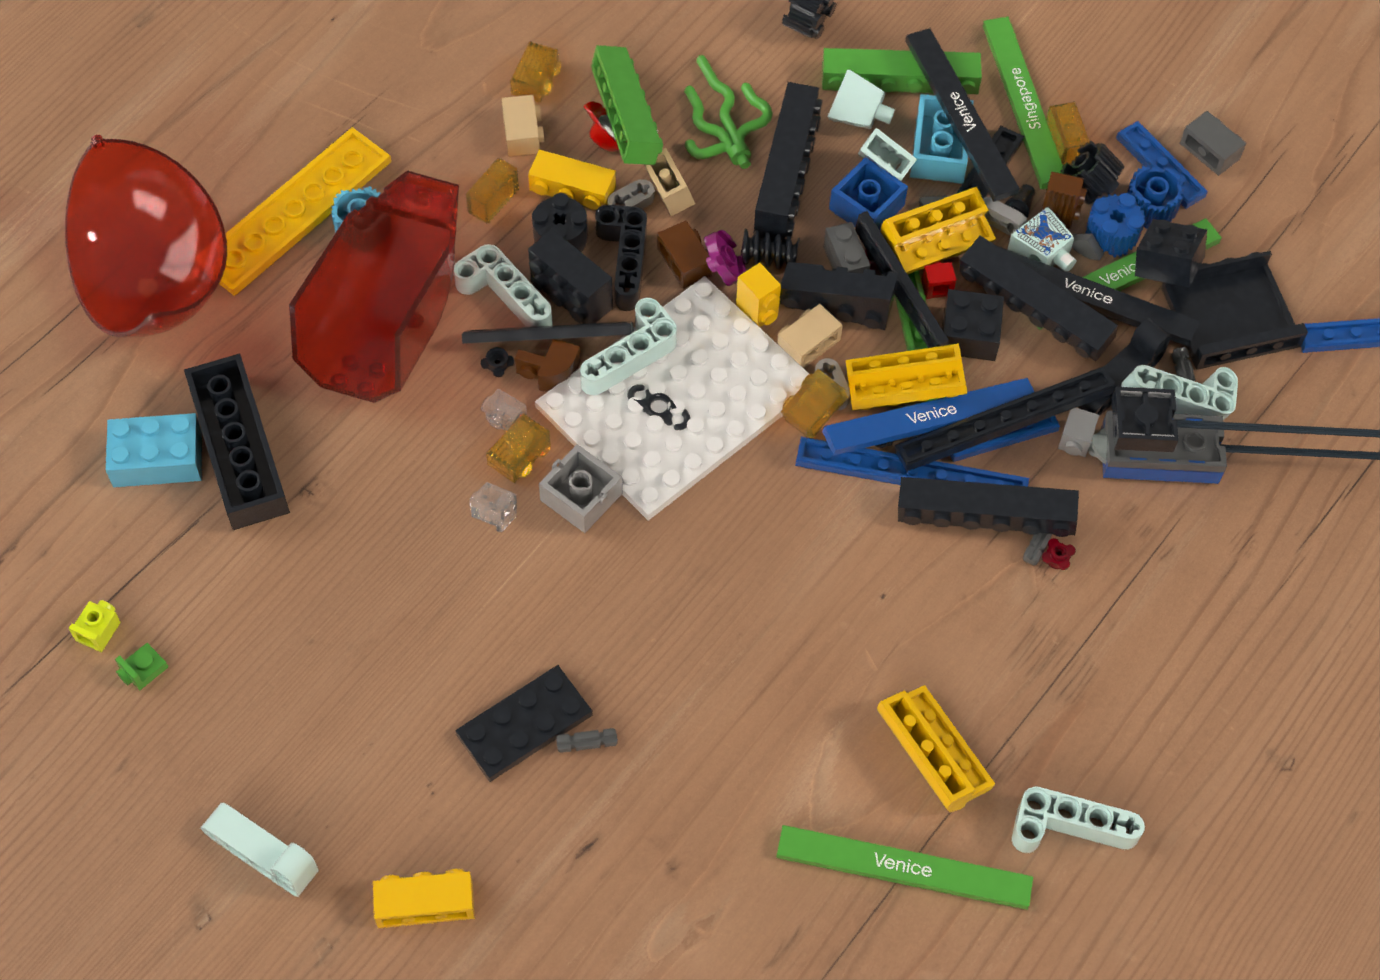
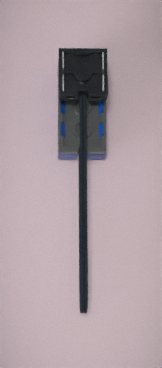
[1088,387,1380,484]

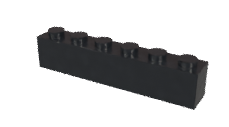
[959,235,1118,362]
[898,477,1079,537]

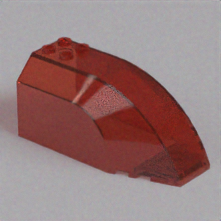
[289,170,459,403]

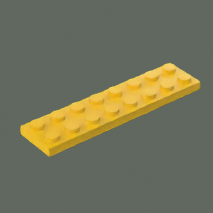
[194,127,391,296]

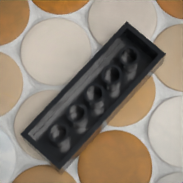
[753,82,823,243]
[184,353,290,530]

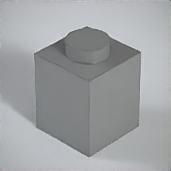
[1058,408,1099,457]

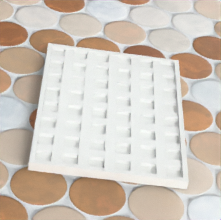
[535,276,819,521]

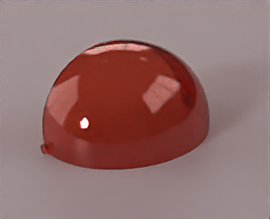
[65,135,227,338]

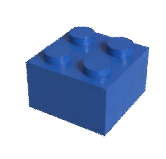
[829,157,908,230]

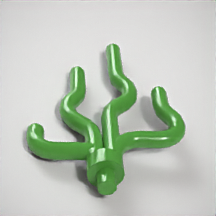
[685,55,773,169]

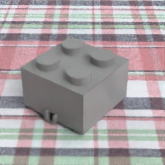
[539,444,623,533]

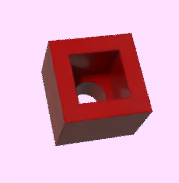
[921,262,956,299]

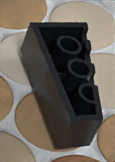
[779,262,898,330]

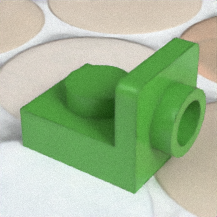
[115,643,168,691]

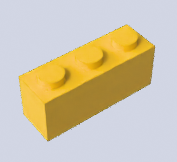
[528,149,616,210]
[373,869,475,928]

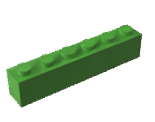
[591,45,663,165]
[822,48,982,95]

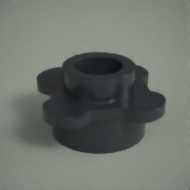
[481,347,515,377]

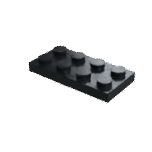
[455,665,593,782]

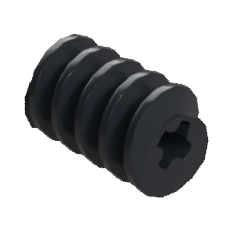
[741,229,800,270]

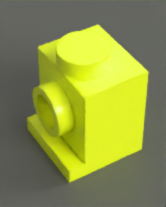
[69,600,121,652]

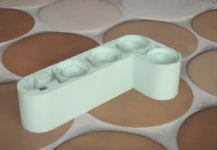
[453,244,552,327]
[580,298,677,395]
[1121,365,1238,420]
[1012,787,1145,853]
[201,802,319,897]

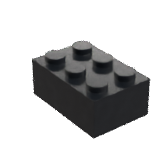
[528,229,613,324]

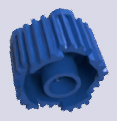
[1127,166,1184,229]
[1085,193,1145,258]

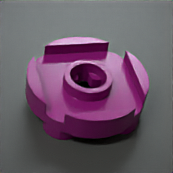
[704,230,746,286]

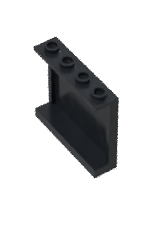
[1161,251,1308,370]

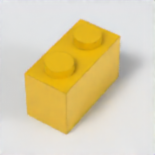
[736,263,781,327]

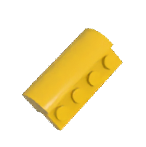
[880,187,996,274]
[846,344,967,410]
[877,685,995,812]

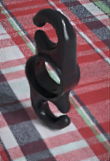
[627,384,691,430]

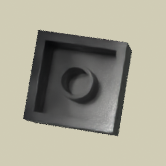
[1135,219,1208,287]
[942,289,1004,361]

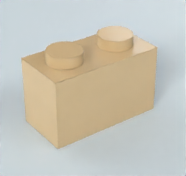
[501,95,544,157]
[644,148,695,216]
[777,304,843,368]

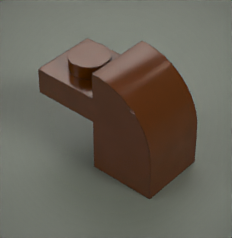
[515,339,581,391]

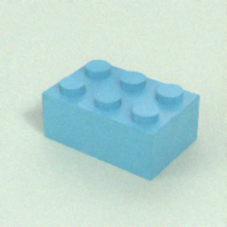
[910,94,974,184]
[106,413,202,487]

